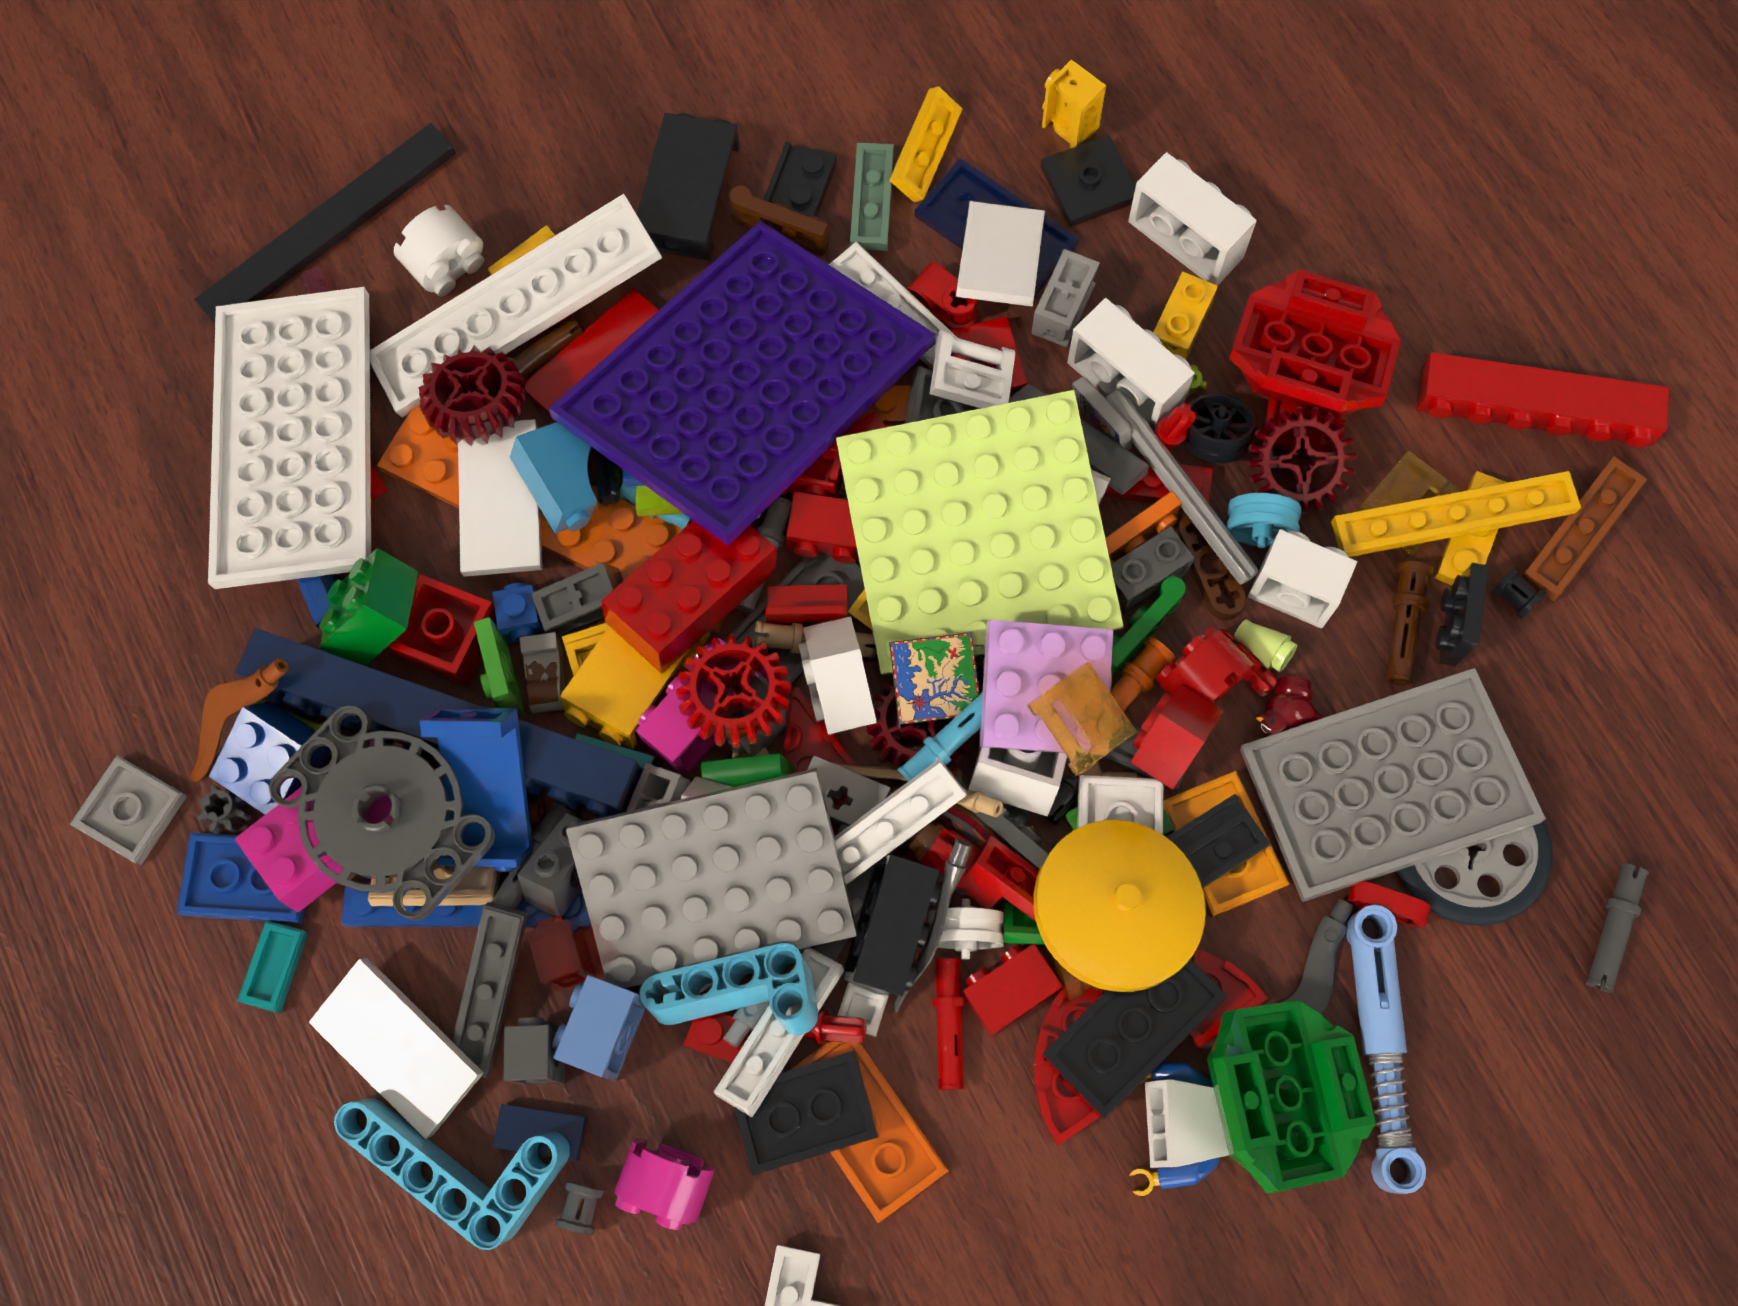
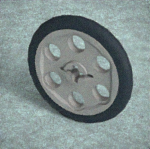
[1397,820,1553,926]

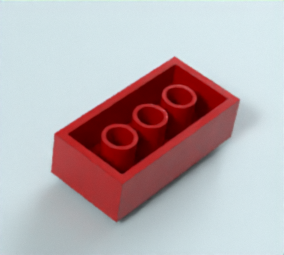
[601,521,777,674]

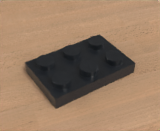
[734,1051,879,1176]

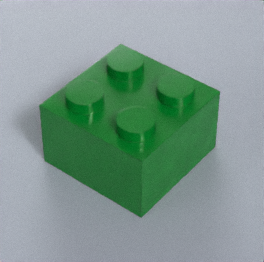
[319,548,418,666]

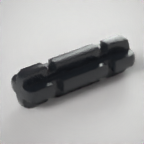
[596,450,620,506]

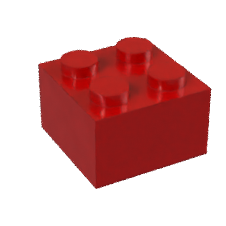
[386,574,498,688]

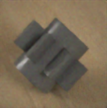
[197,785,252,834]

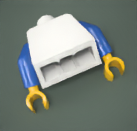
[1129,1062,1229,1196]

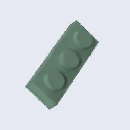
[850,143,894,251]

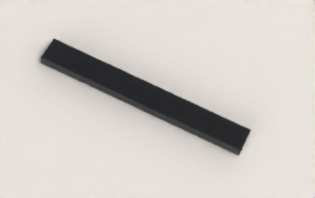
[194,123,456,324]

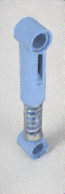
[1345,905,1426,1194]

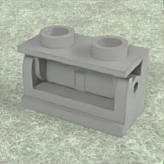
[1032,249,1100,348]

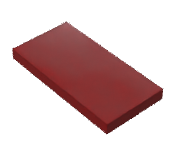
[524,288,659,422]

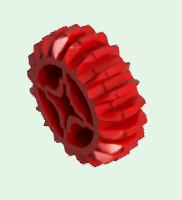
[676,634,791,748]

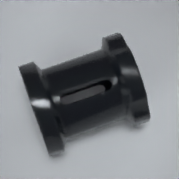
[1490,566,1547,619]

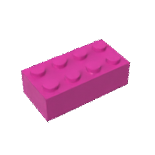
[234,741,394,913]

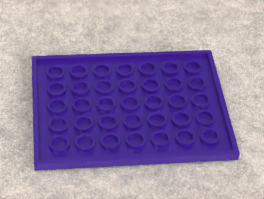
[549,221,936,546]

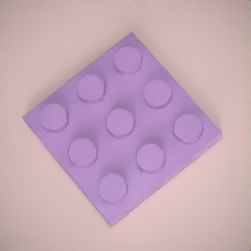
[979,619,1113,756]

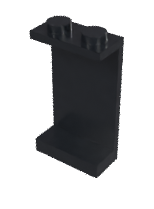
[637,113,740,261]

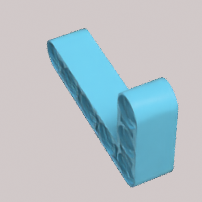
[334,1098,570,1250]

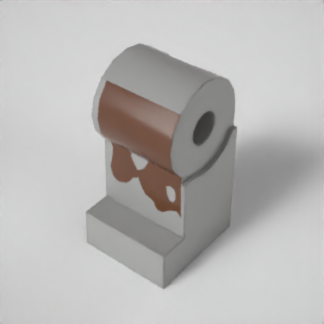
[520,632,566,714]

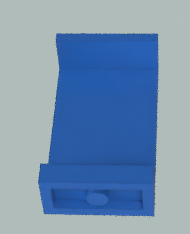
[419,707,533,872]

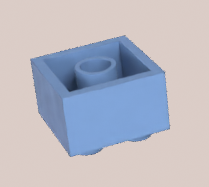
[552,975,646,1082]

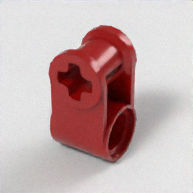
[907,262,977,330]

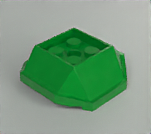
[1207,1000,1376,1194]

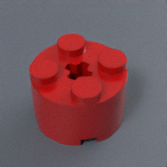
[1155,626,1255,704]

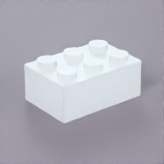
[1128,152,1257,286]
[1067,298,1195,432]

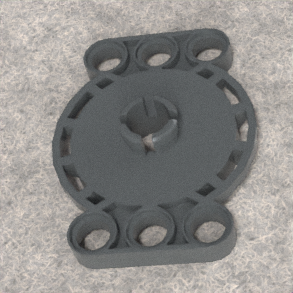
[269,705,495,921]

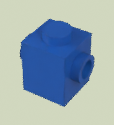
[493,583,547,644]

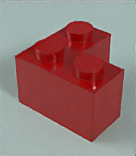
[1130,684,1224,790]

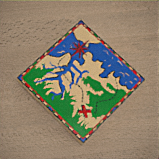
[889,632,980,725]

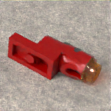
[908,822,1039,921]

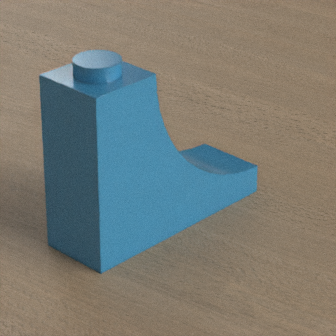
[510,422,597,534]

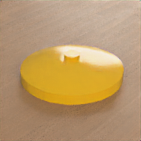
[1033,820,1206,992]

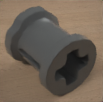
[555,1182,604,1235]

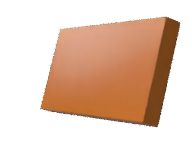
[788,1041,949,1223]

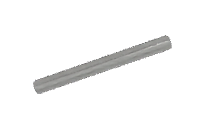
[1105,389,1258,584]

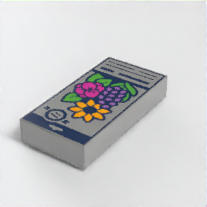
[1072,377,1132,451]

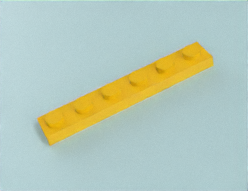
[1331,471,1581,557]

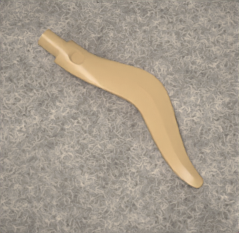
[831,762,1003,817]

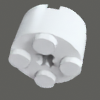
[394,205,485,297]

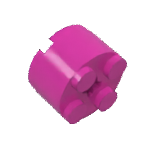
[614,1138,715,1230]

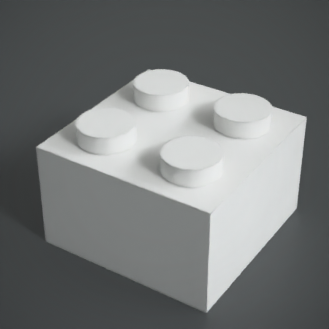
[1248,529,1358,629]
[799,616,877,734]
[968,747,1068,817]

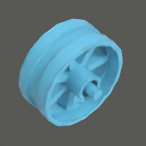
[1226,493,1301,548]

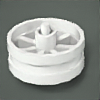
[928,899,1004,959]

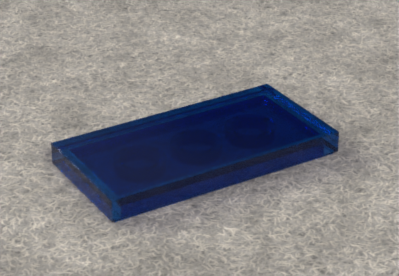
[915,158,1079,297]

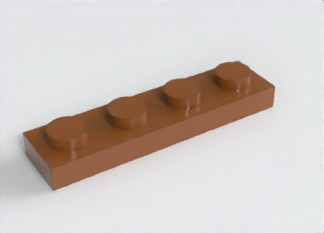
[1521,456,1647,601]

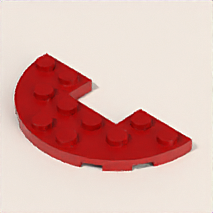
[1034,947,1269,1146]

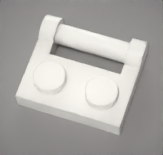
[929,329,1015,408]

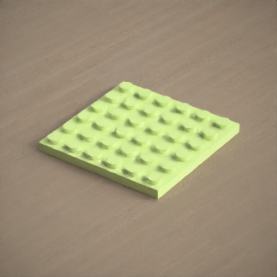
[836,390,1124,675]

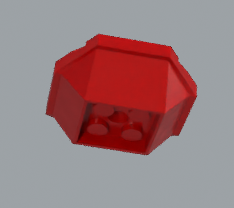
[1229,269,1401,419]

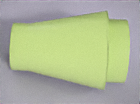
[1234,619,1297,672]

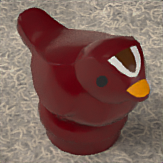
[1256,676,1325,735]

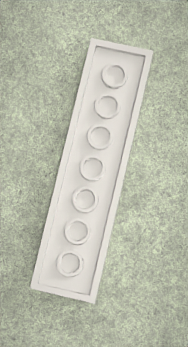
[370,194,662,418]

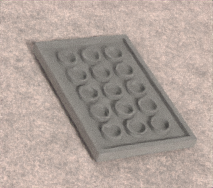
[1240,668,1546,902]
[566,768,858,989]

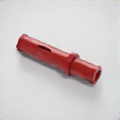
[932,958,966,1090]

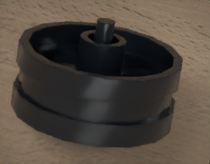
[1183,393,1256,464]

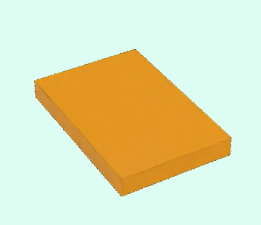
[1163,771,1290,918]

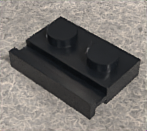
[764,142,837,217]
[1167,794,1271,889]

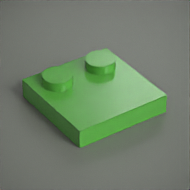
[474,617,526,716]

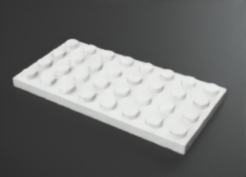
[208,287,371,589]

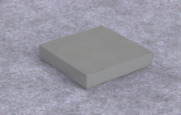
[70,755,187,865]

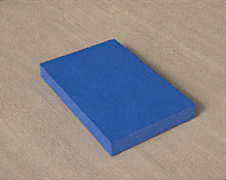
[176,833,305,924]

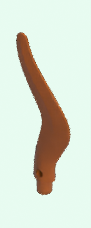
[191,658,289,782]

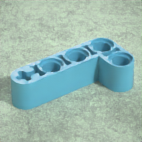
[639,943,818,1035]

